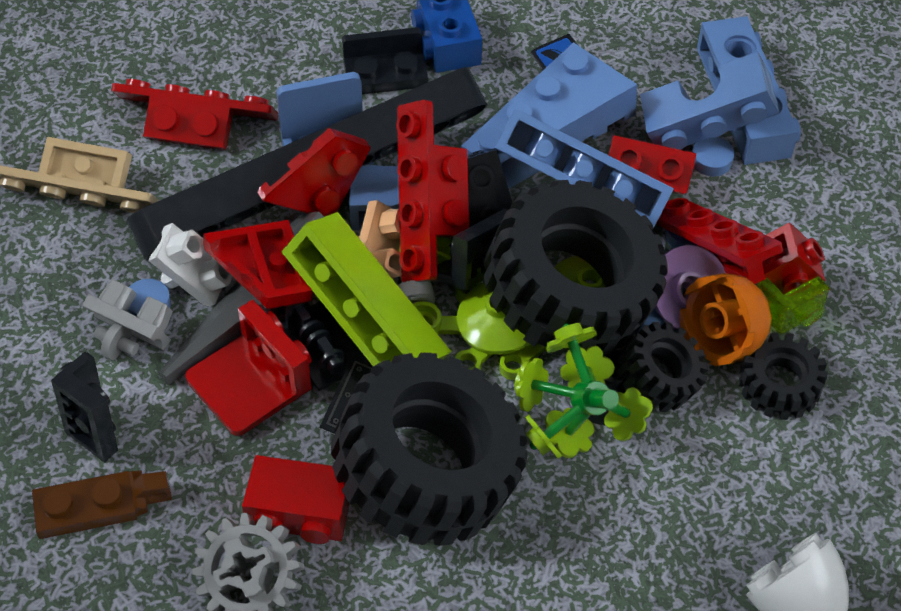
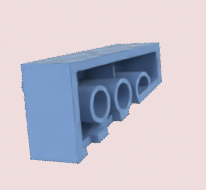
[461,42,637,188]

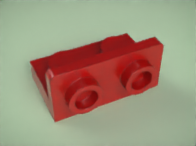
[608,135,697,195]

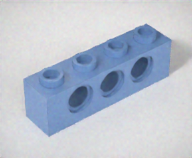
[697,16,801,165]
[495,108,674,228]

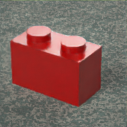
[242,455,350,544]

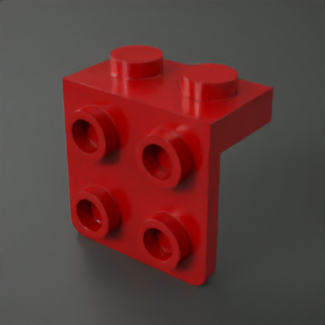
[185,299,312,436]

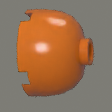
[679,273,772,366]

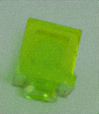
[758,276,830,335]

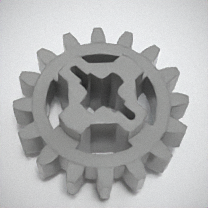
[192,513,305,611]

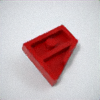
[257,128,371,217]
[203,220,313,309]

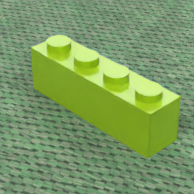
[281,212,452,366]

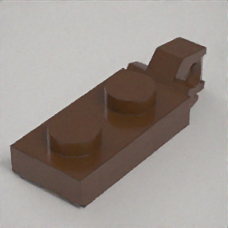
[32,470,172,539]

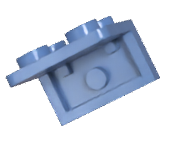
[276,72,374,166]

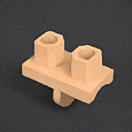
[358,200,401,279]

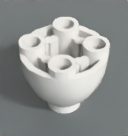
[746,533,849,611]

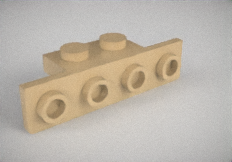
[0,137,159,213]

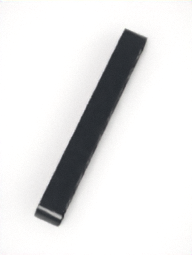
[126,67,488,261]

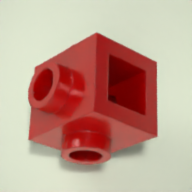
[762,222,826,299]

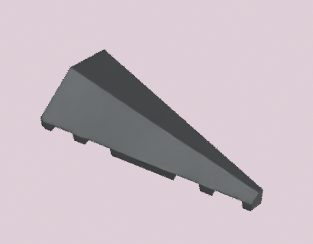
[158,212,324,385]

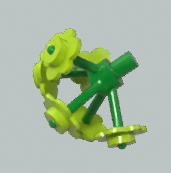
[514,323,653,459]

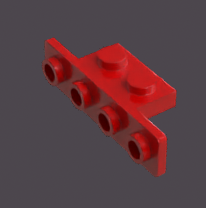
[111,79,279,150]
[396,100,469,282]
[656,198,783,284]

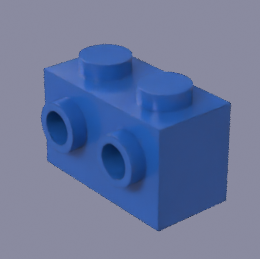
[411,0,482,73]

